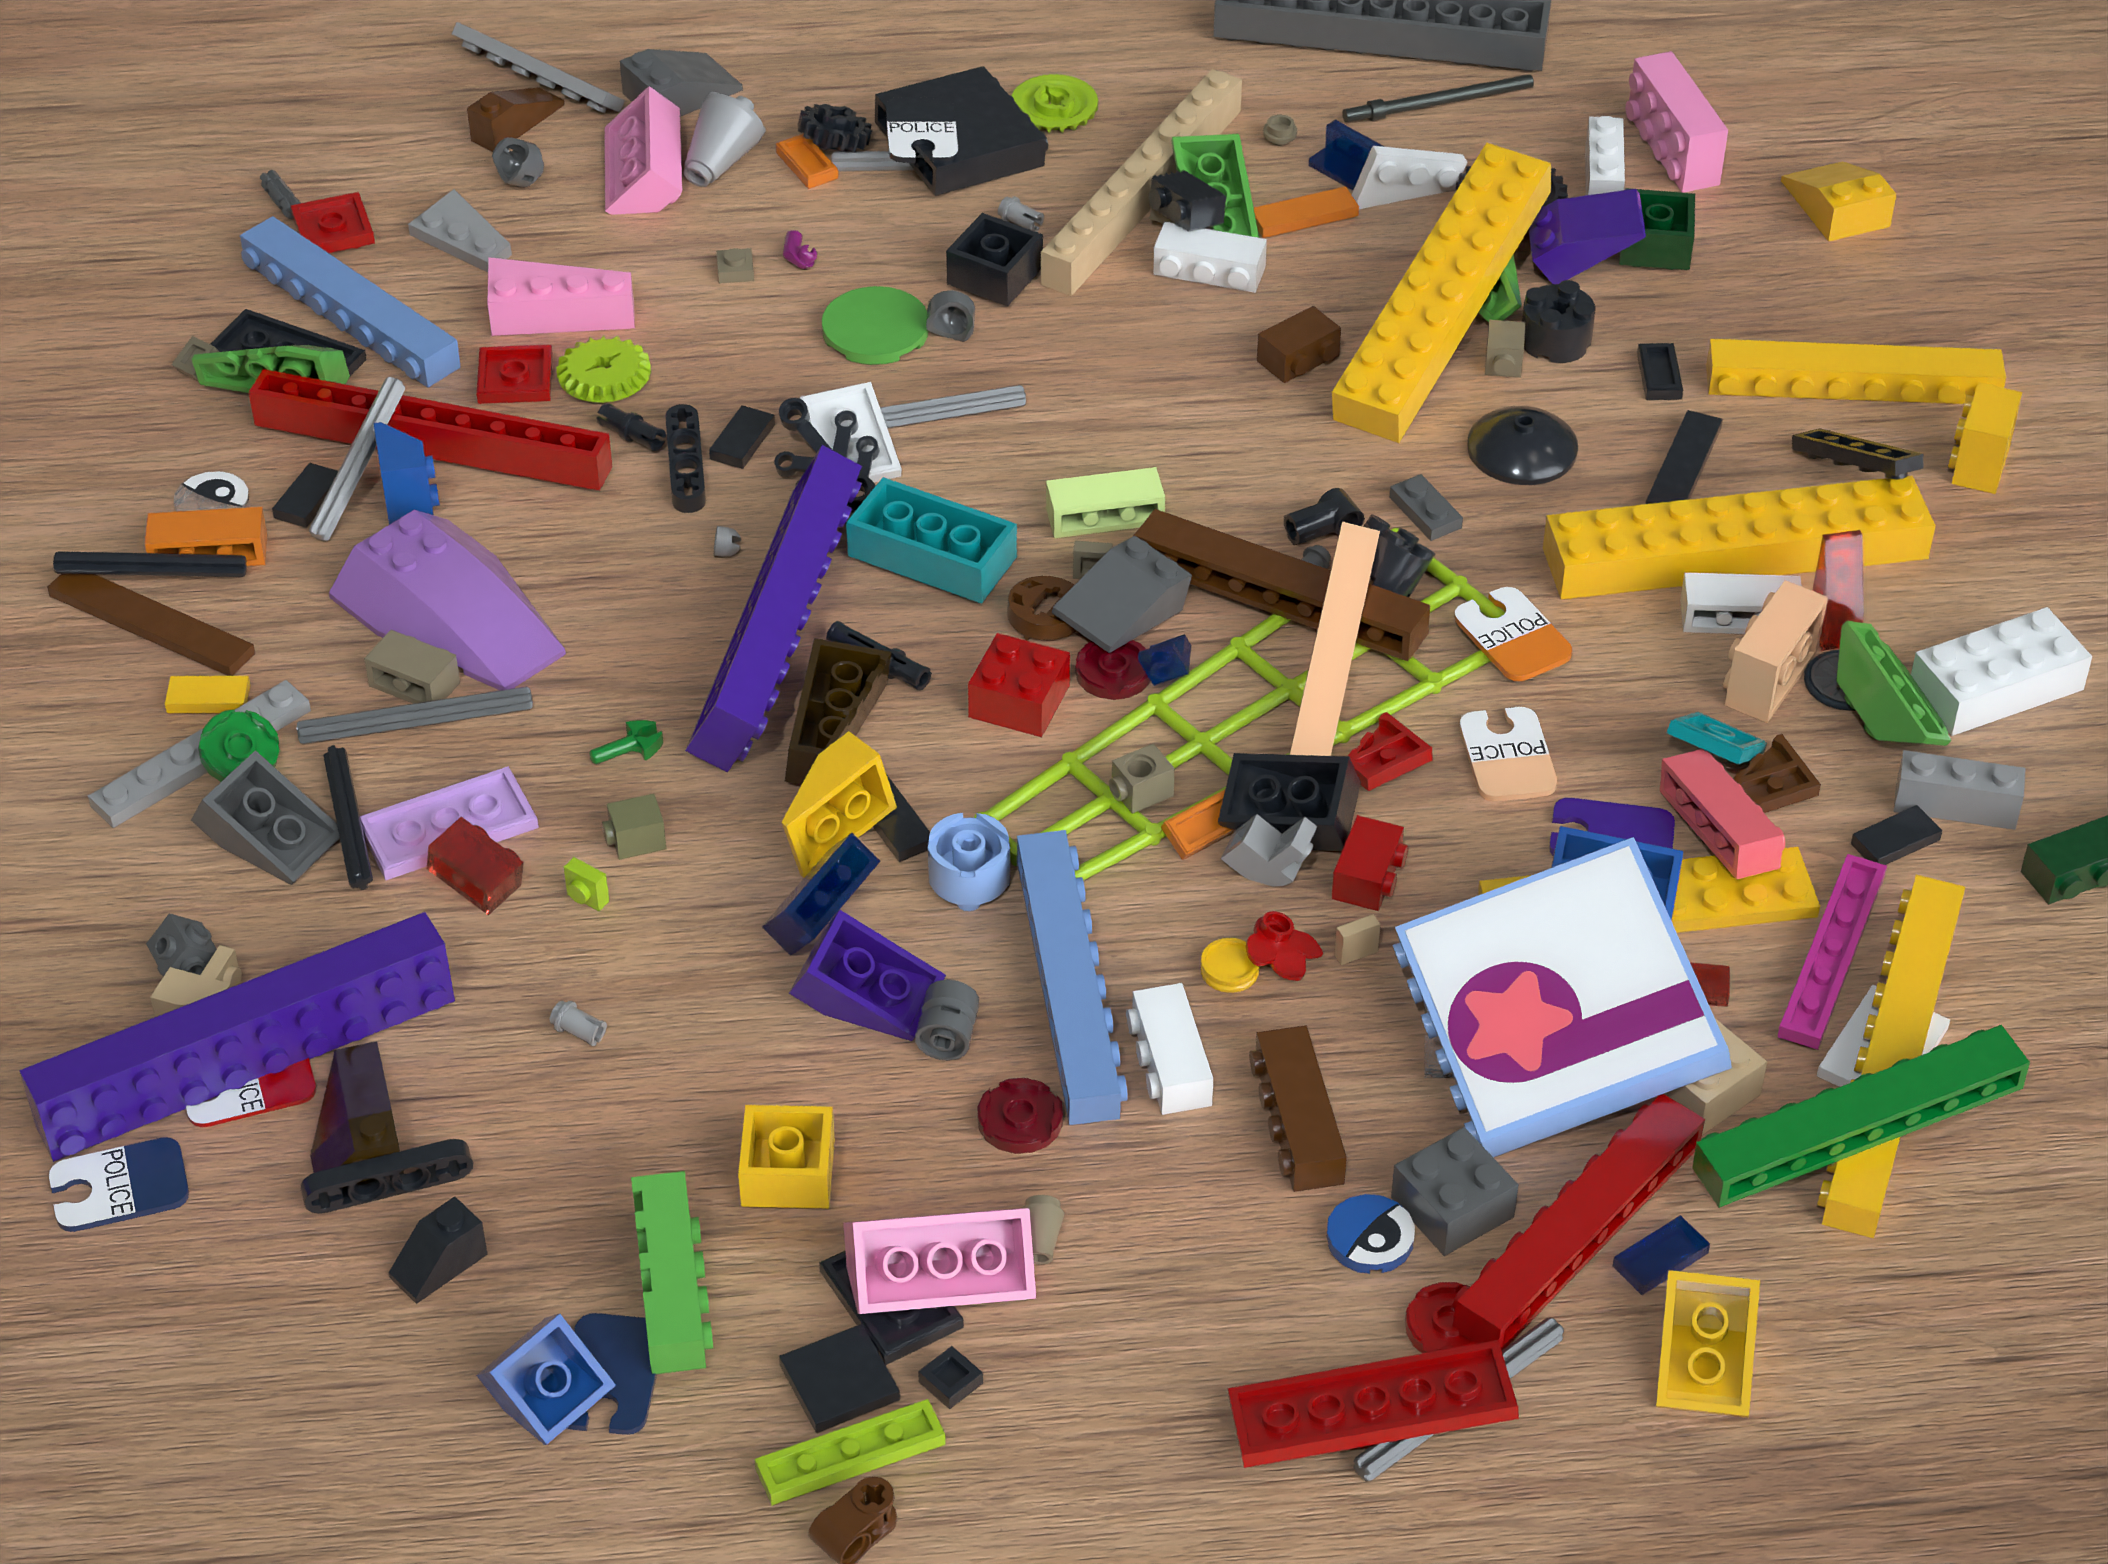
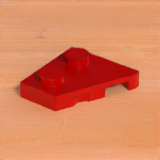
[1347,712,1433,791]

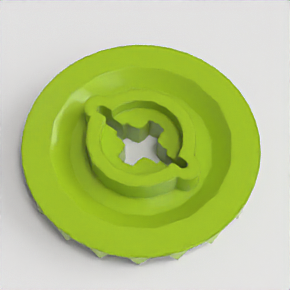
[1012,74,1098,133]
[556,335,651,403]

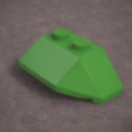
[1837,621,1952,746]

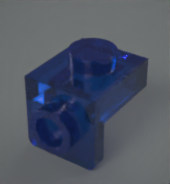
[1138,634,1192,686]

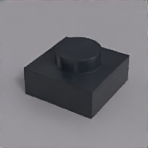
[918,1346,983,1409]

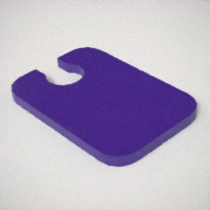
[1549,798,1675,856]

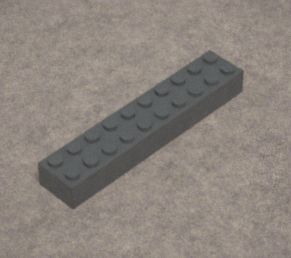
[1213,0,1551,71]

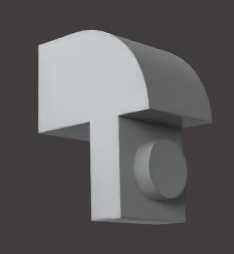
[1221,814,1317,887]

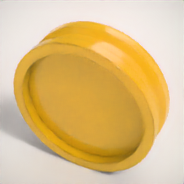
[1201,938,1259,993]

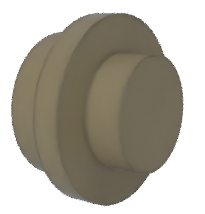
[1263,114,1297,145]

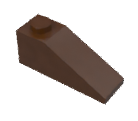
[467,87,565,152]

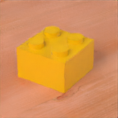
[1948,382,2023,494]
[738,1105,835,1209]

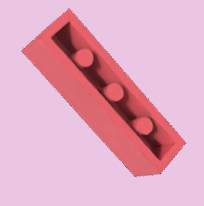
[1660,749,1785,879]

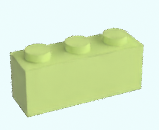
[1046,467,1165,538]

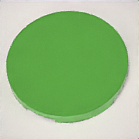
[822,286,929,365]

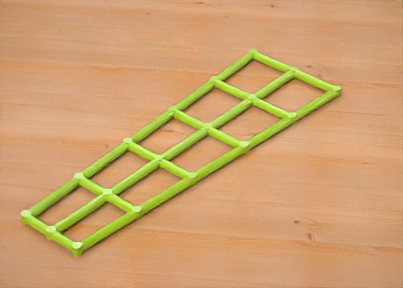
[974,528,1505,881]

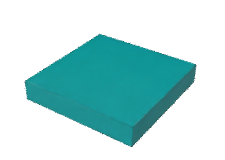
[1666,712,1767,764]

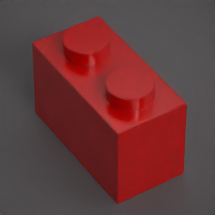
[1332,815,1409,911]

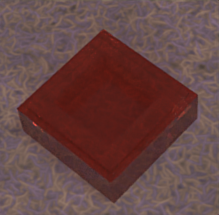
[1690,962,1730,1007]

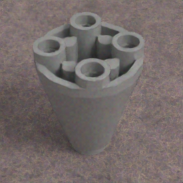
[684,92,766,187]

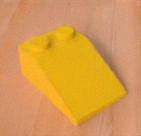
[1781,161,1896,242]
[781,731,897,879]
[1656,1270,1760,1418]

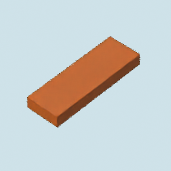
[1254,186,1359,238]

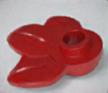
[1245,911,1323,981]

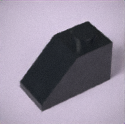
[388,1196,488,1304]

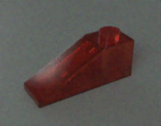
[1812,530,1864,651]

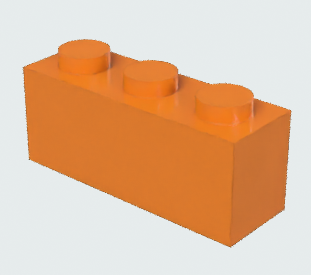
[145,507,268,566]

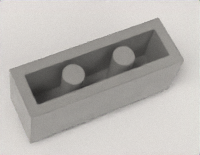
[1894,750,2026,830]

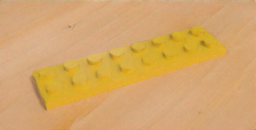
[1478,847,1820,933]

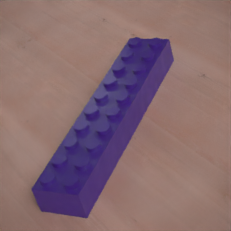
[685,445,862,773]
[19,912,455,1162]

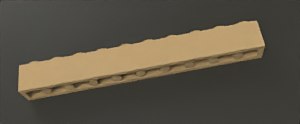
[1041,69,1242,296]

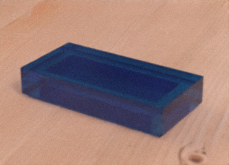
[1612,1215,1710,1295]

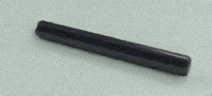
[53,551,247,577]
[323,745,373,890]

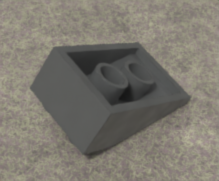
[620,49,743,117]
[1052,536,1192,653]
[191,750,340,885]

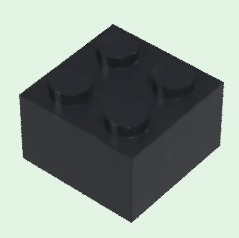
[946,213,1043,306]

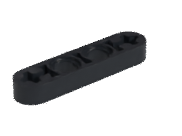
[665,404,706,513]
[300,1139,474,1214]

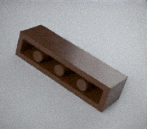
[1249,1025,1347,1192]

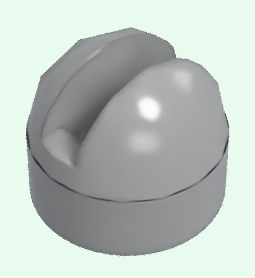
[714,526,741,557]

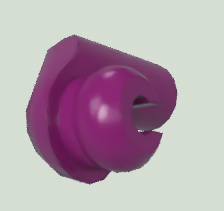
[783,230,817,269]

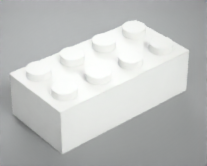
[1911,607,2092,736]

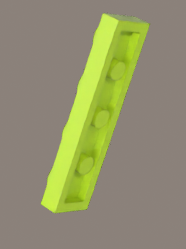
[755,1399,946,1506]

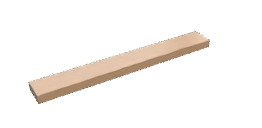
[1289,522,1380,756]

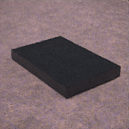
[819,1251,964,1365]

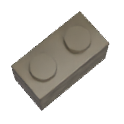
[364,630,460,704]

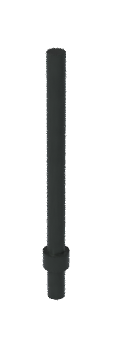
[1342,74,1534,122]

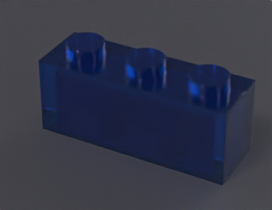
[762,833,881,956]

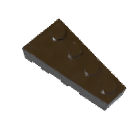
[784,638,892,785]

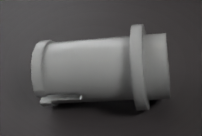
[998,196,1044,232]
[550,1001,607,1046]

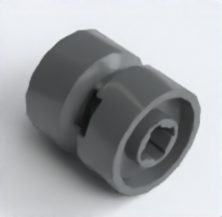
[915,979,979,1061]

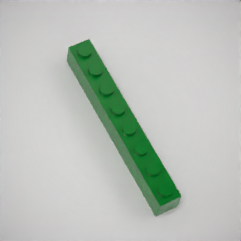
[1692,1024,2030,1208]

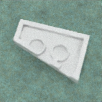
[1352,146,1467,209]

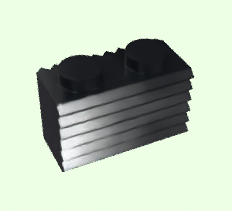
[1149,170,1226,232]

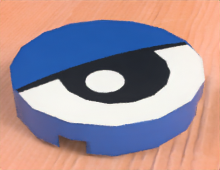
[1326,1194,1415,1274]

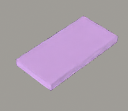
[360,766,539,880]

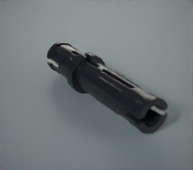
[826,621,932,691]

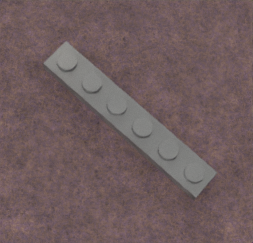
[452,22,625,113]
[88,680,311,828]

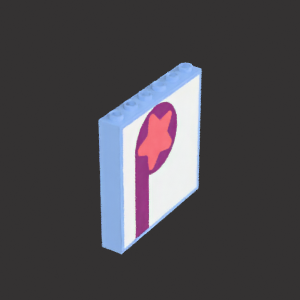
[1392,837,1732,1157]

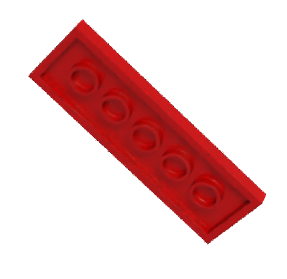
[1227,1340,1519,1468]

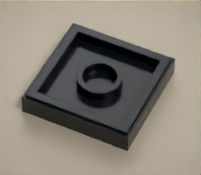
[779,1324,900,1433]

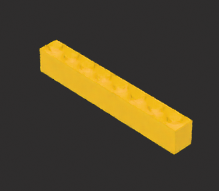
[1706,339,2006,404]

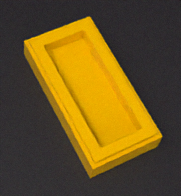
[165,676,251,713]

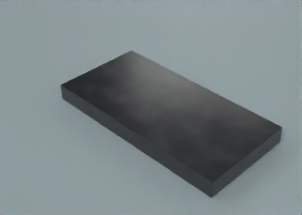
[210,309,366,377]

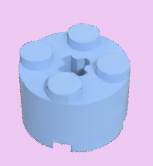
[928,813,1010,911]

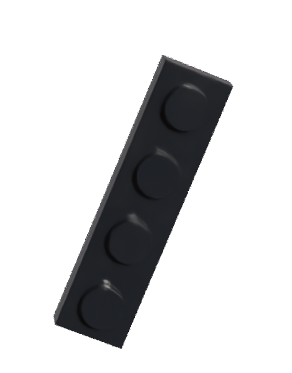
[1792,428,1923,479]

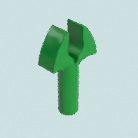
[589,720,663,765]

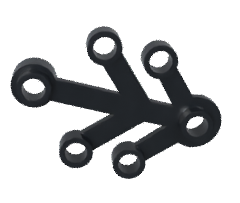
[774,398,880,511]

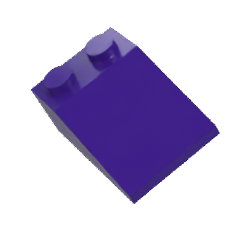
[1529,189,1646,284]
[789,910,946,1041]

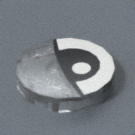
[174,471,250,511]

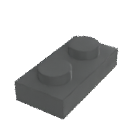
[1389,474,1463,541]

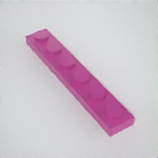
[1777,854,1887,1050]

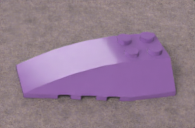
[329,510,566,690]

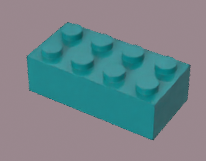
[846,477,1017,604]

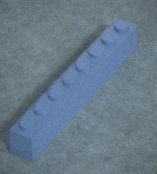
[240,216,461,388]
[1017,830,1128,1125]

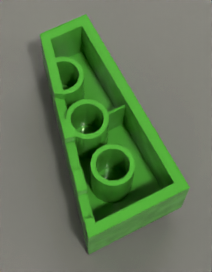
[631,1171,714,1374]

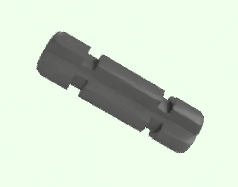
[260,170,301,219]

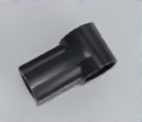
[1283,488,1365,545]

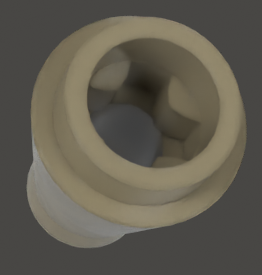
[1023,1195,1065,1265]

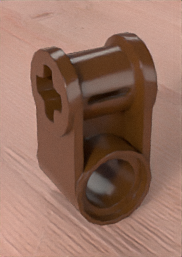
[808,1476,897,1564]

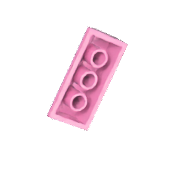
[605,86,682,215]
[843,1208,1036,1314]

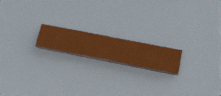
[47,574,255,676]

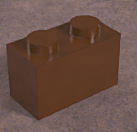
[1257,306,1341,383]

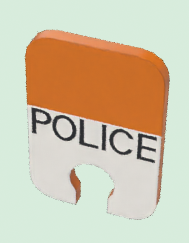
[1455,587,1572,681]

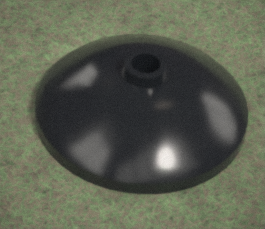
[1467,406,1578,485]

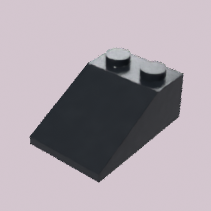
[1218,753,1361,851]

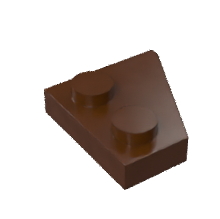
[1733,734,1821,813]

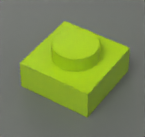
[564,857,609,911]

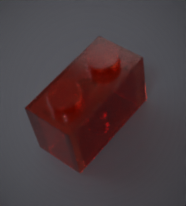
[426,816,524,915]

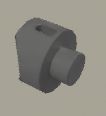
[492,138,544,188]
[926,290,976,342]

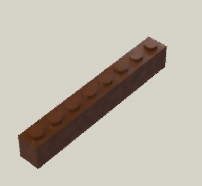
[1133,509,1430,662]

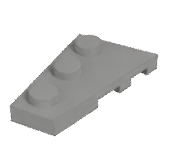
[408,189,512,272]

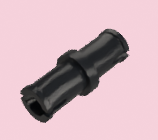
[596,403,666,451]

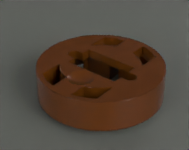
[1007,576,1077,641]

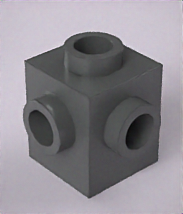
[146,913,217,977]

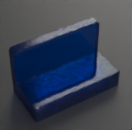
[1308,119,1385,191]

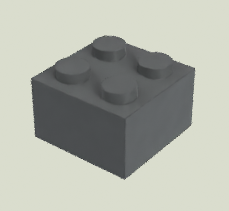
[1391,1127,1519,1256]

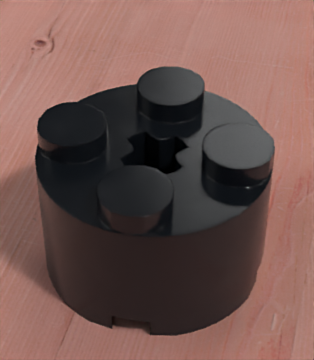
[1522,280,1596,363]
[1363,514,1435,597]

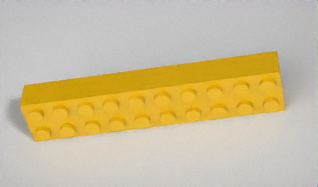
[1332,142,1551,443]
[1543,475,1936,600]

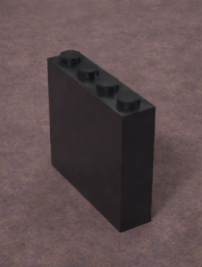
[874,66,1048,196]

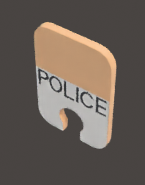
[1460,707,1557,802]

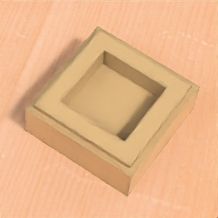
[1335,914,1380,965]

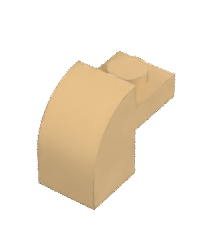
[150,945,242,1017]

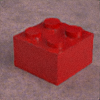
[968,633,1070,738]

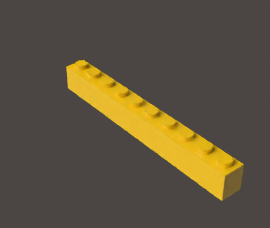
[1817,874,1966,1239]

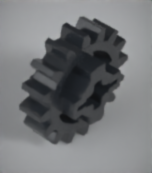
[798,104,872,152]

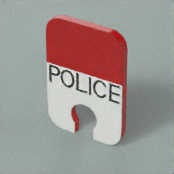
[186,1058,316,1127]

